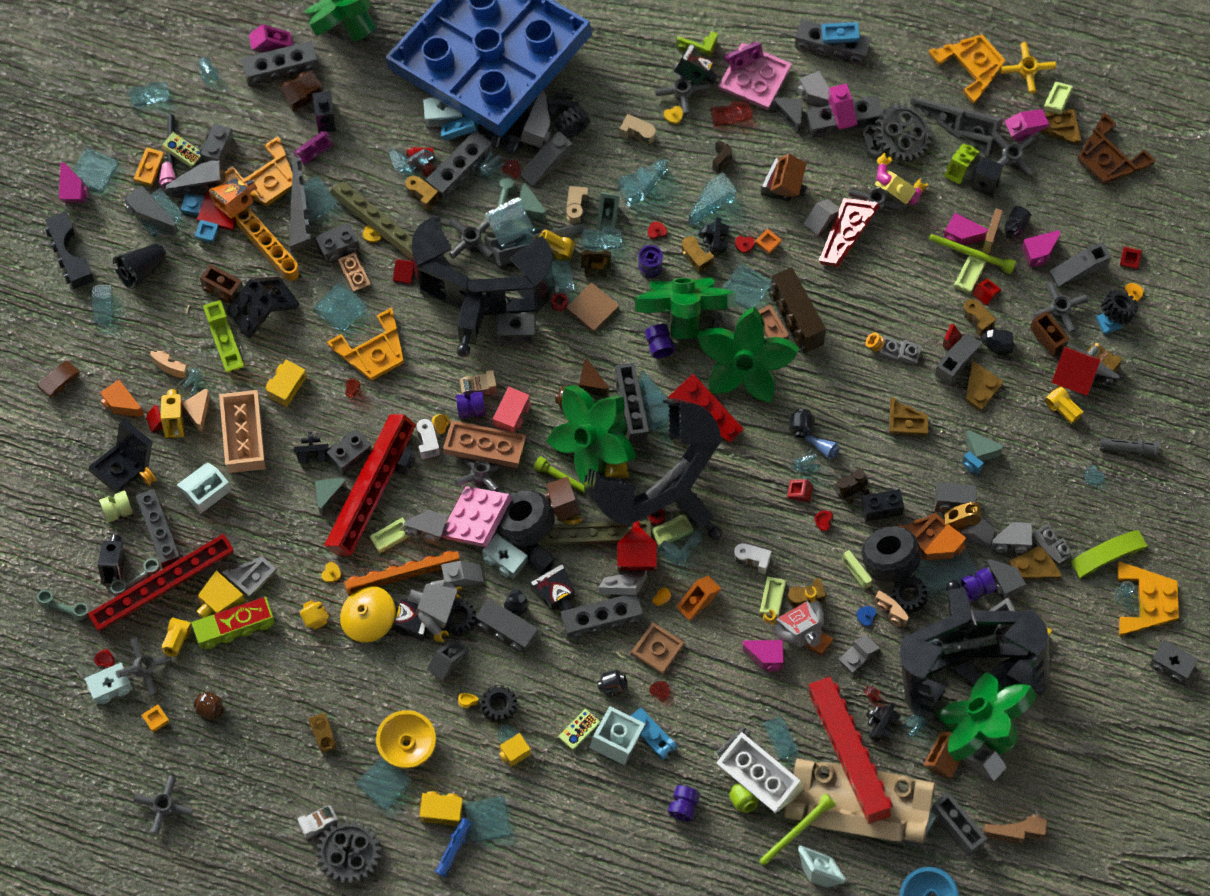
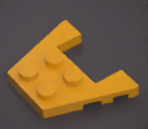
[928,34,1005,104]
[225,136,292,207]
[327,308,404,381]
[1117,562,1179,636]

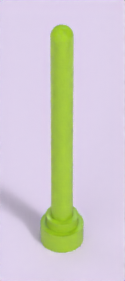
[929,234,1016,275]
[533,456,585,494]
[760,793,837,865]

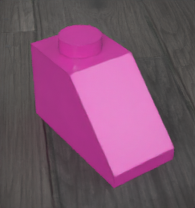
[249,24,293,53]
[828,83,857,130]
[1005,109,1050,143]
[59,163,89,203]
[943,213,988,246]
[1022,230,1060,267]
[742,640,783,672]

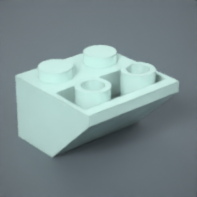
[177,462,231,514]

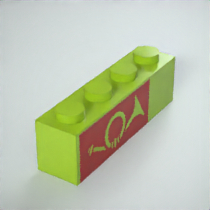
[191,597,275,649]

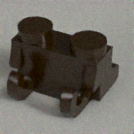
[581,250,611,277]
[832,469,870,504]

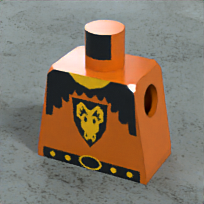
[209,178,257,219]

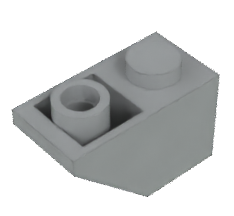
[400,510,447,543]
[991,522,1032,554]

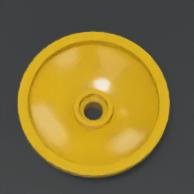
[340,586,396,643]
[376,710,436,769]

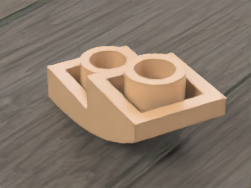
[338,252,370,292]
[150,351,188,379]
[874,591,909,627]

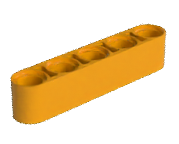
[235,207,299,281]

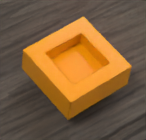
[141,705,169,733]

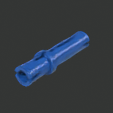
[435,818,473,878]

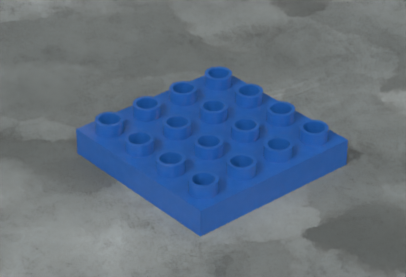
[385,0,592,137]

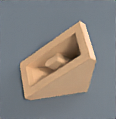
[182,389,210,432]

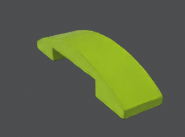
[203,300,244,373]
[1070,530,1148,579]

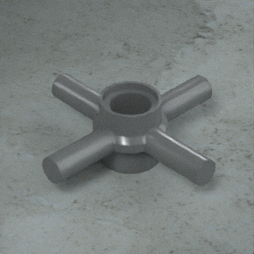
[655,64,710,115]
[991,131,1034,177]
[848,187,904,226]
[449,217,494,259]
[1033,281,1088,333]
[454,457,507,492]
[116,637,172,695]
[134,776,194,835]

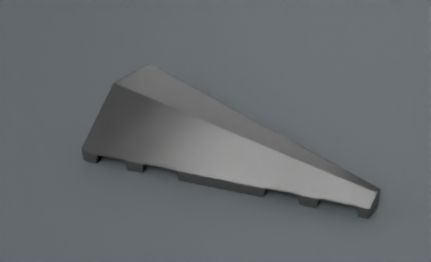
[910,97,1003,156]
[289,158,312,251]
[484,223,584,266]

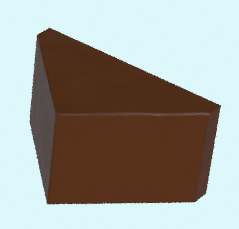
[579,359,609,397]

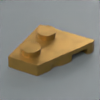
[1008,545,1062,580]

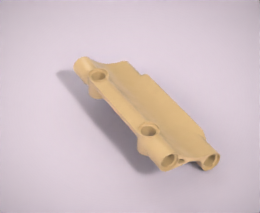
[785,758,935,843]

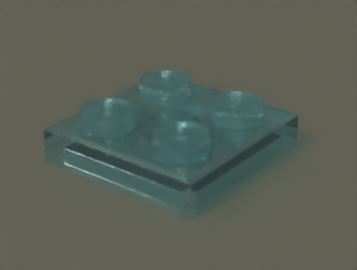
[313,282,367,333]

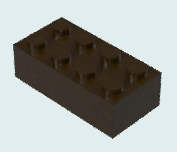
[769,267,826,353]

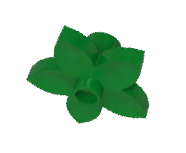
[304,0,377,41]
[635,278,736,339]
[698,306,799,403]
[546,385,636,485]
[936,672,1037,762]

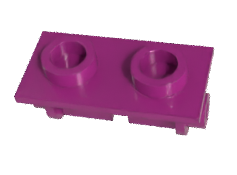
[725,42,764,71]
[293,131,334,165]

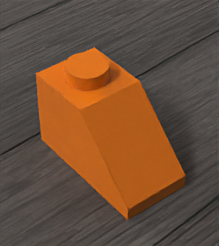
[100,380,143,417]
[922,524,966,561]
[676,575,721,621]

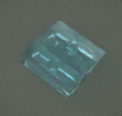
[485,197,534,246]

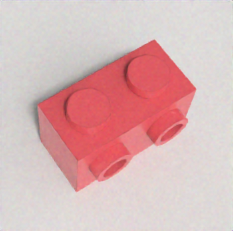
[493,387,532,433]

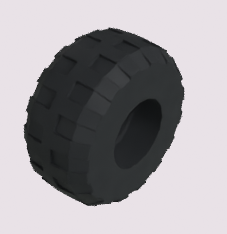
[497,490,555,547]
[862,526,922,582]

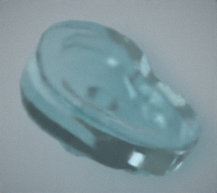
[1084,465,1105,485]
[498,724,518,744]

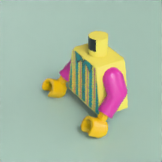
[875,153,928,205]

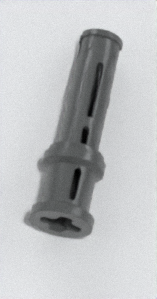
[1100,437,1159,458]

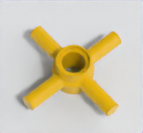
[1001,42,1056,94]

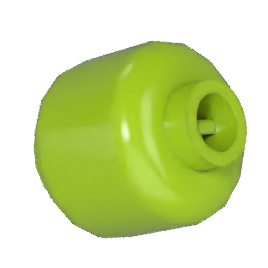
[729,783,759,813]

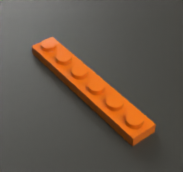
[344,551,460,595]

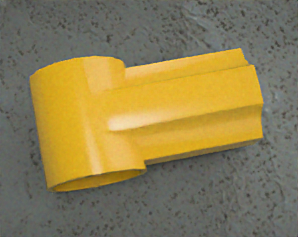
[539,229,576,262]
[1044,386,1083,424]
[161,617,192,657]

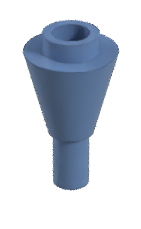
[805,435,839,460]

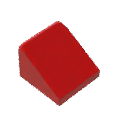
[1119,246,1142,269]
[392,259,414,284]
[973,278,1001,305]
[942,324,962,350]
[146,405,163,432]
[787,479,813,502]

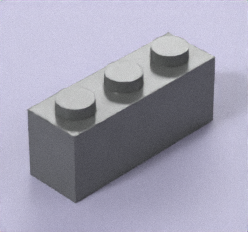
[476,599,538,654]
[931,792,987,857]

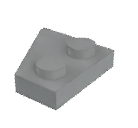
[222,557,277,598]
[599,570,647,595]

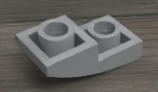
[878,336,922,364]
[1033,524,1073,563]

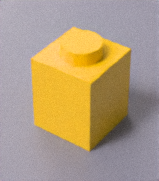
[499,733,531,767]

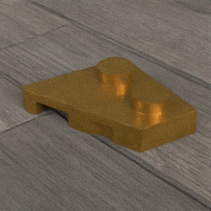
[1040,109,1081,144]
[965,361,1004,412]
[889,397,928,436]

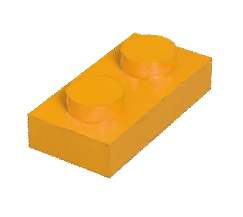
[133,147,165,187]

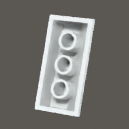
[717,732,806,813]

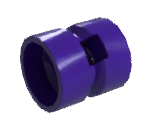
[638,245,663,278]
[644,324,675,359]
[456,392,485,419]
[960,568,997,602]
[667,785,701,822]

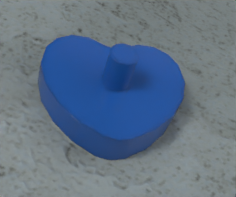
[856,606,876,627]

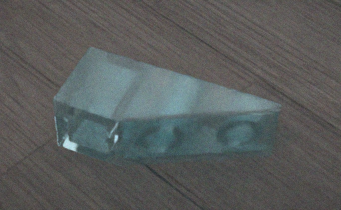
[618,158,669,206]
[688,172,736,225]
[638,371,669,430]

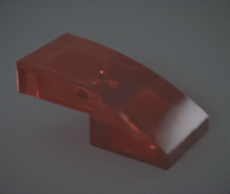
[710,101,752,127]

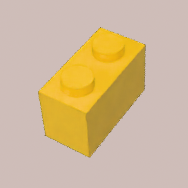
[265,360,307,407]
[419,791,463,826]

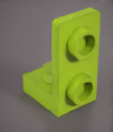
[676,31,718,58]
[944,144,979,184]

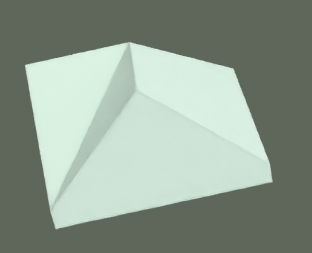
[798,846,846,888]

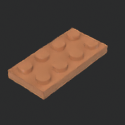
[443,420,526,468]

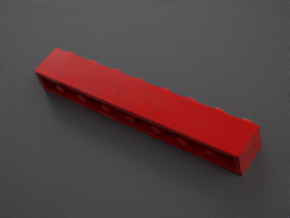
[324,414,417,556]
[88,533,234,633]
[808,676,893,824]

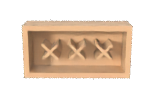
[219,390,266,473]

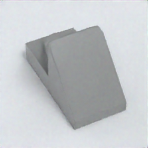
[838,635,880,675]

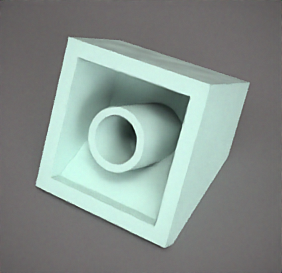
[589,706,645,765]

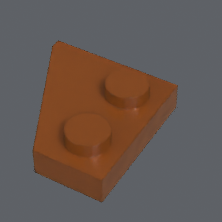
[898,513,946,553]

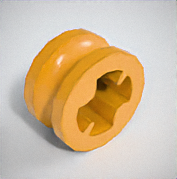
[865,332,885,352]
[139,467,157,486]

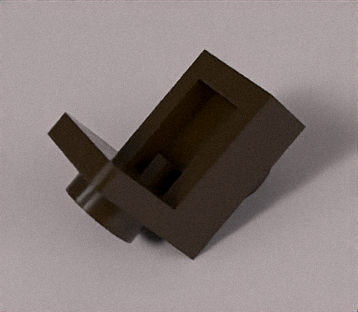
[712,140,732,173]

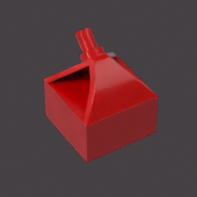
[617,521,657,571]

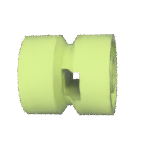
[99,490,133,523]

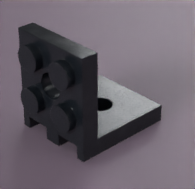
[226,276,300,338]
[88,418,153,493]

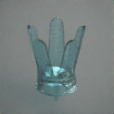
[197,57,219,84]
[478,151,505,178]
[177,367,203,396]
[790,449,820,474]
[1115,581,1135,606]
[900,713,928,738]

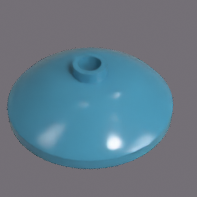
[900,867,959,896]

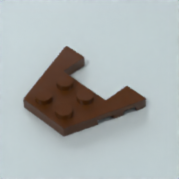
[1077,113,1156,185]

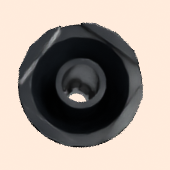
[113,244,167,290]

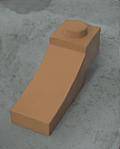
[982,815,1047,844]

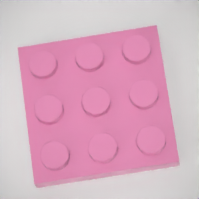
[719,43,792,110]
[441,486,512,547]

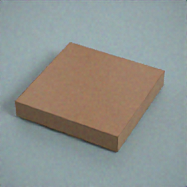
[982,209,1003,255]
[566,282,619,333]
[631,622,685,675]

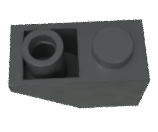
[985,559,1026,600]

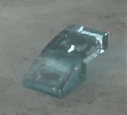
[129,82,169,107]
[581,228,622,250]
[552,260,574,294]
[92,285,113,323]

